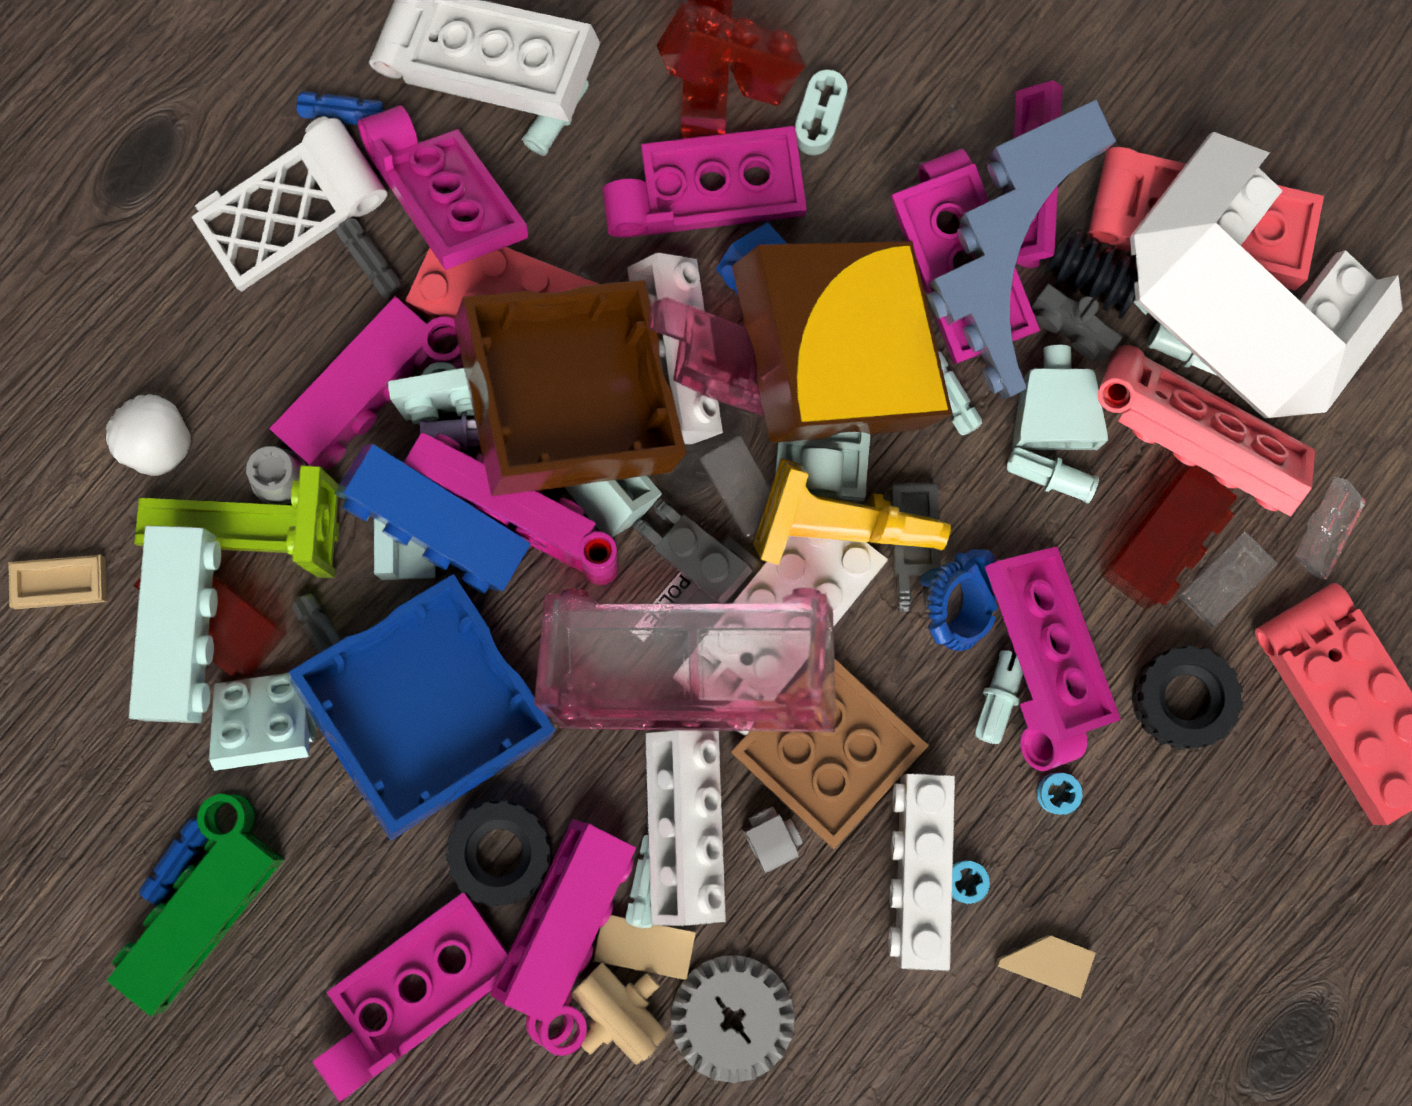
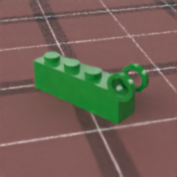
[106,794,285,1017]

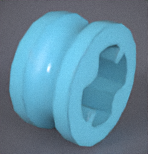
[1036,773,1083,815]
[952,860,990,904]

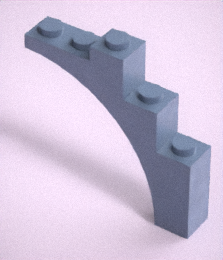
[927,99,1116,400]

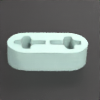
[795,70,847,155]

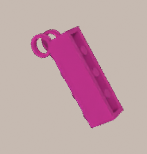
[269,296,464,469]
[490,819,636,1056]

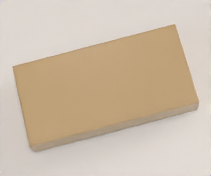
[8,555,107,609]
[594,914,696,980]

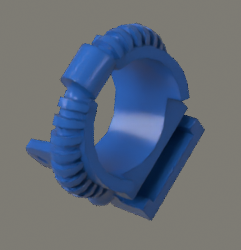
[920,549,998,651]

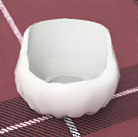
[106,394,191,476]

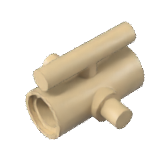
[572,962,668,1065]

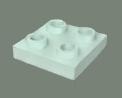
[388,362,474,424]
[775,432,870,501]
[209,673,316,771]

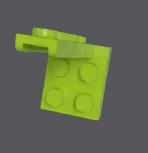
[134,466,340,578]

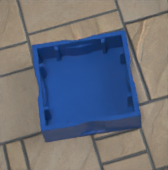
[289,574,555,841]

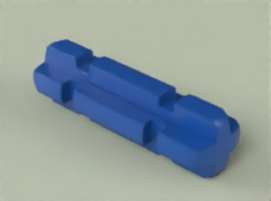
[296,91,384,125]
[139,818,210,905]

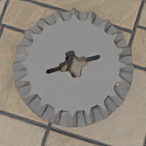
[671,955,795,1083]

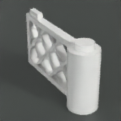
[192,117,387,292]

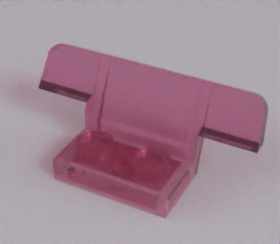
[648,297,765,417]

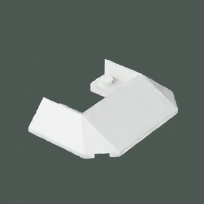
[1130,132,1402,418]

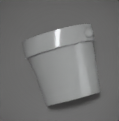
[246,446,308,505]

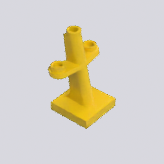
[753,458,951,565]

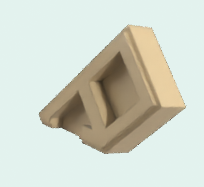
[995,935,1096,998]

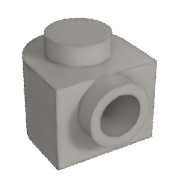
[742,806,803,874]

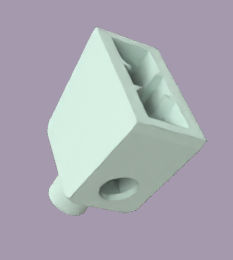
[1012,345,1108,450]

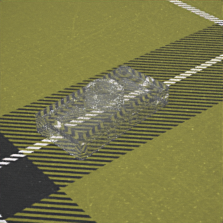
[699,436,770,538]
[1295,477,1366,579]
[1178,531,1278,628]

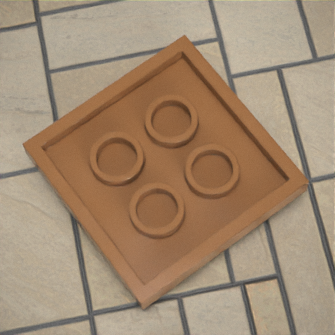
[731,650,929,849]

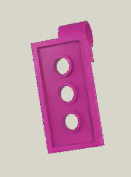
[890,149,1040,365]
[985,547,1121,771]

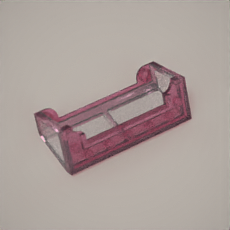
[534,588,836,732]

